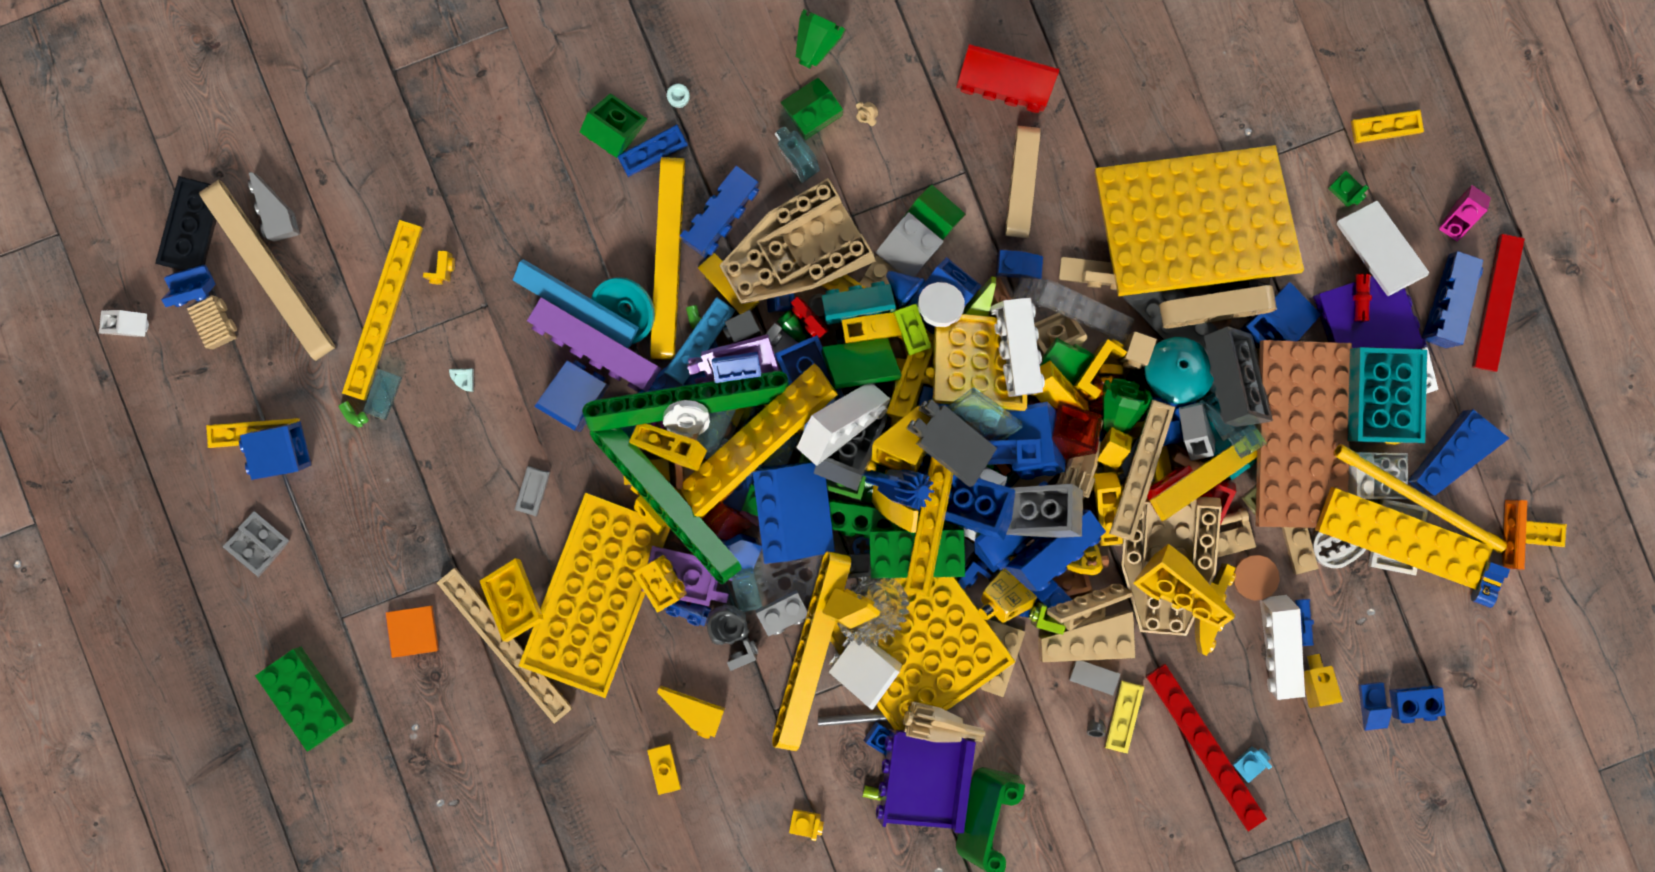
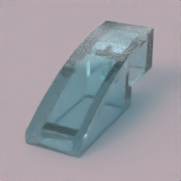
[1199,393,1267,458]

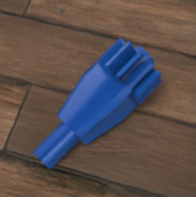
[864,469,934,509]

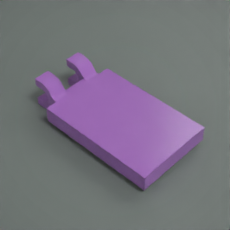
[687,334,780,384]
[641,546,733,606]

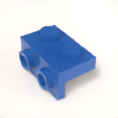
[161,265,216,307]

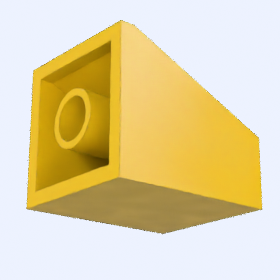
[872,406,931,472]

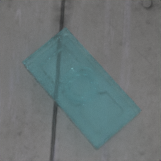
[731,567,762,612]

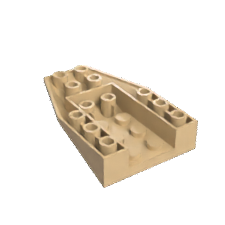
[720,178,876,304]
[1122,497,1222,636]

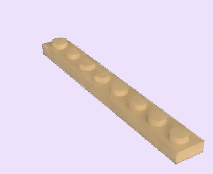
[437,568,573,724]

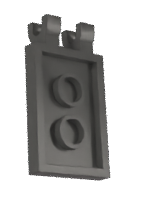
[906,399,997,487]

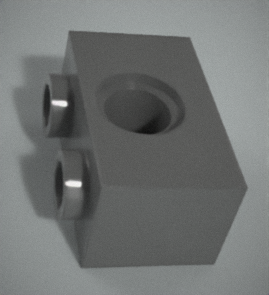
[723,310,761,344]

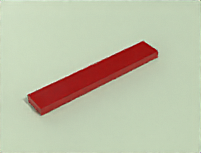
[1472,234,1525,372]

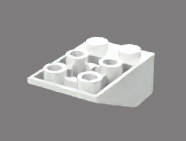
[1348,452,1408,499]

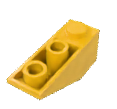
[842,312,901,343]

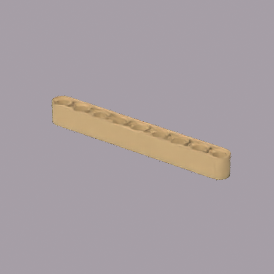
[199,179,335,361]

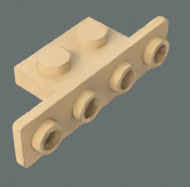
[1059,257,1117,290]
[1047,584,1132,631]

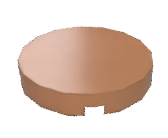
[1234,555,1280,601]

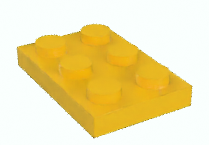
[480,558,544,642]

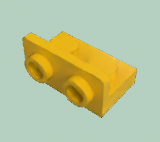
[633,555,687,613]

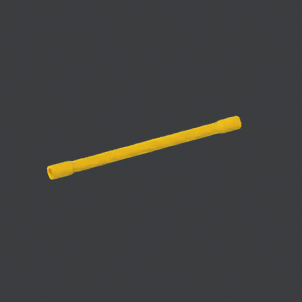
[1333,444,1507,553]

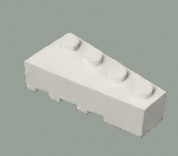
[797,384,890,466]
[1260,595,1305,700]

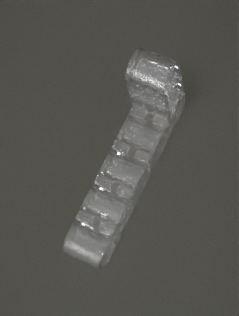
[1012,277,1134,341]

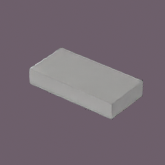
[514,466,550,516]
[1069,660,1120,696]

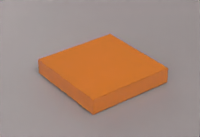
[386,605,439,658]

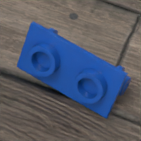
[664,600,711,626]

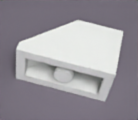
[99,310,149,337]

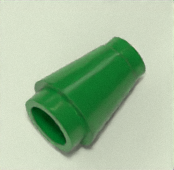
[777,310,809,343]

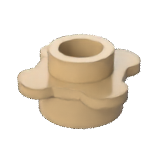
[856,102,878,126]

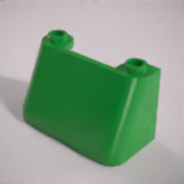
[956,767,1026,872]

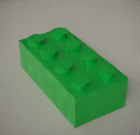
[870,526,965,578]
[255,646,353,752]

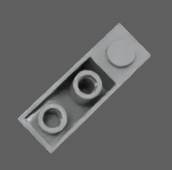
[248,172,300,242]

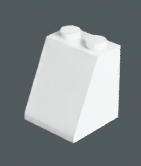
[829,632,902,710]

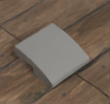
[223,511,289,578]

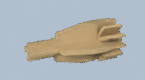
[1056,417,1104,498]
[903,702,985,742]

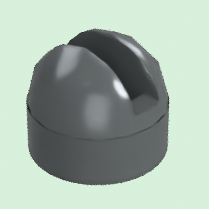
[1087,719,1106,737]

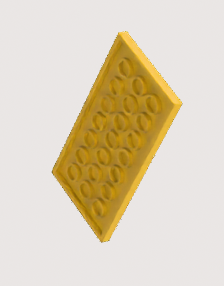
[518,493,670,698]

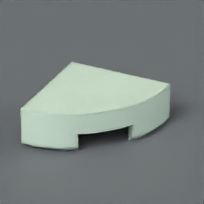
[449,369,474,392]

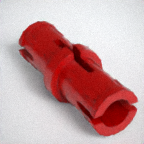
[1353,274,1372,322]

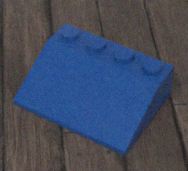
[753,462,835,564]

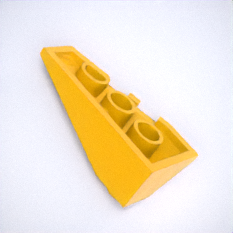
[1133,544,1235,628]

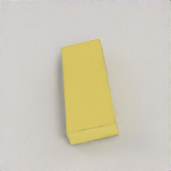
[1104,680,1144,754]

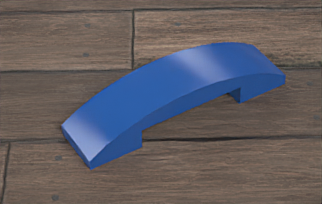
[987,439,1041,465]

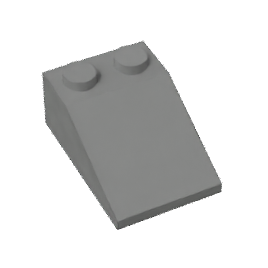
[1006,484,1083,538]

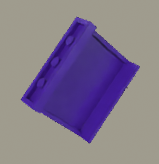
[1313,276,1427,349]
[876,729,976,833]

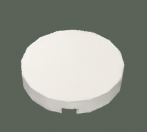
[918,282,965,327]
[663,400,710,438]

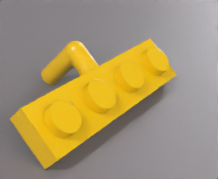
[886,334,935,420]

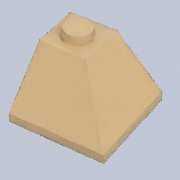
[1034,308,1087,357]

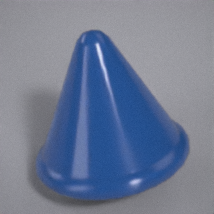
[886,271,925,309]

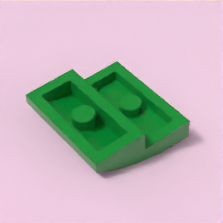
[1039,337,1095,386]

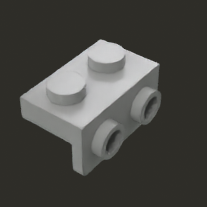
[755,590,808,636]

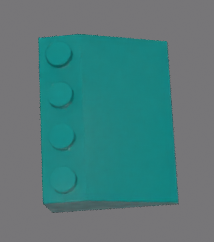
[1348,347,1427,443]

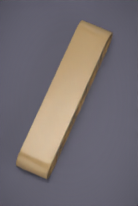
[1005,126,1041,238]
[1159,285,1277,328]

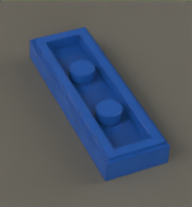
[618,125,688,177]

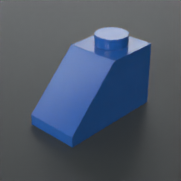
[996,250,1043,279]

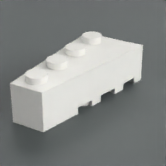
[990,298,1045,397]

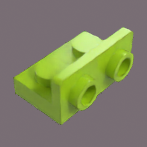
[1029,602,1066,635]

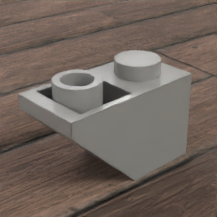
[1179,402,1215,461]

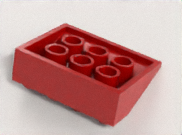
[956,44,1060,113]

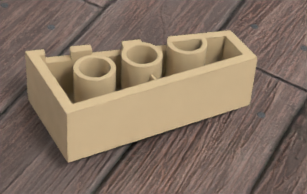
[1038,610,1135,662]

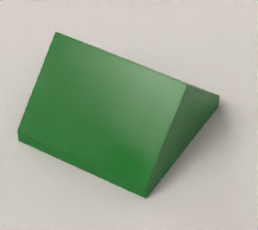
[902,185,966,240]

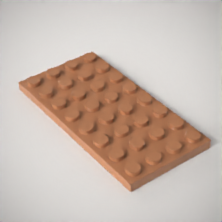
[1255,340,1352,528]

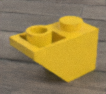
[822,588,881,629]

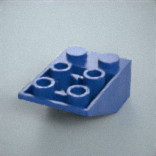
[1240,282,1321,348]

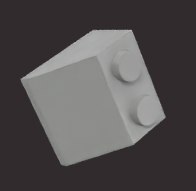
[875,212,944,277]

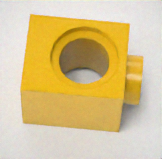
[1098,427,1132,470]

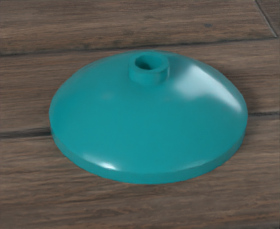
[591,277,655,344]
[1144,337,1214,404]

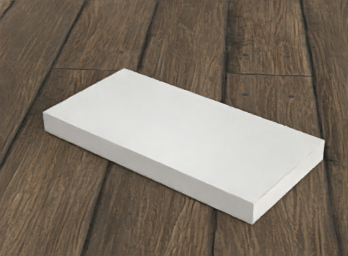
[1336,201,1429,296]

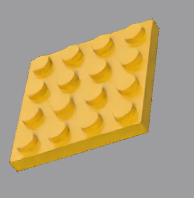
[933,314,1027,411]

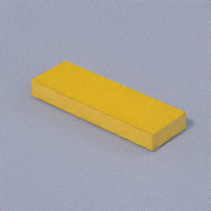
[1351,109,1424,144]

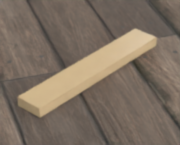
[1109,400,1175,541]

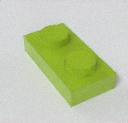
[894,304,932,355]

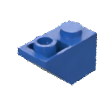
[721,532,762,571]

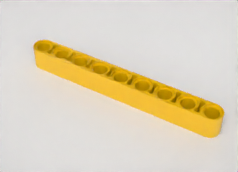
[651,157,685,360]
[772,551,851,751]

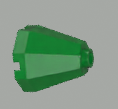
[795,9,846,69]
[1102,378,1152,434]

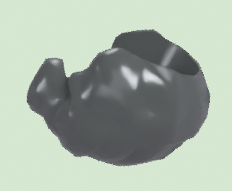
[706,605,750,645]

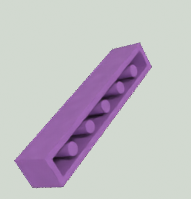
[527,298,661,393]

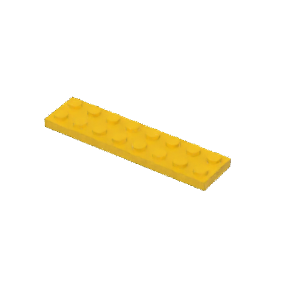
[681,363,838,518]
[1315,487,1493,590]

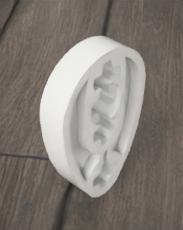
[1311,531,1366,568]

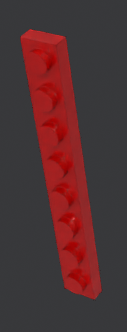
[1145,664,1267,832]

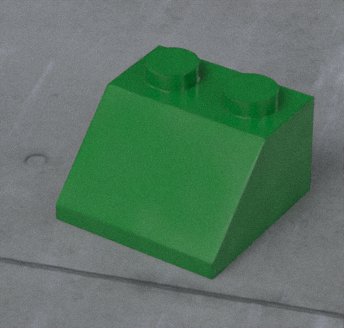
[780,78,843,141]
[580,93,647,158]

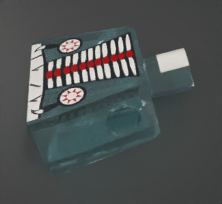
[775,127,820,183]

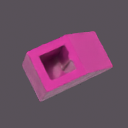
[1439,185,1491,242]

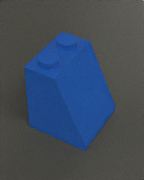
[906,257,981,334]
[534,360,609,432]
[1005,402,1067,480]
[239,421,312,480]

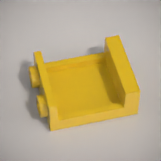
[1074,339,1127,401]

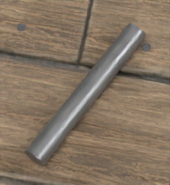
[818,712,887,726]

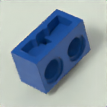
[1389,685,1446,723]

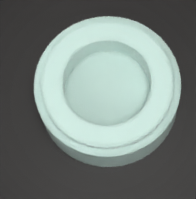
[667,84,690,108]

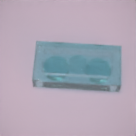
[363,369,402,420]

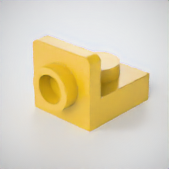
[789,809,824,841]

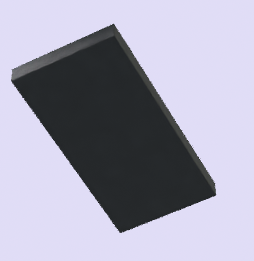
[155,176,217,271]

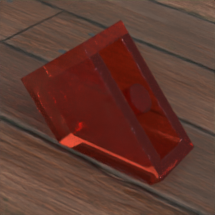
[703,501,754,540]

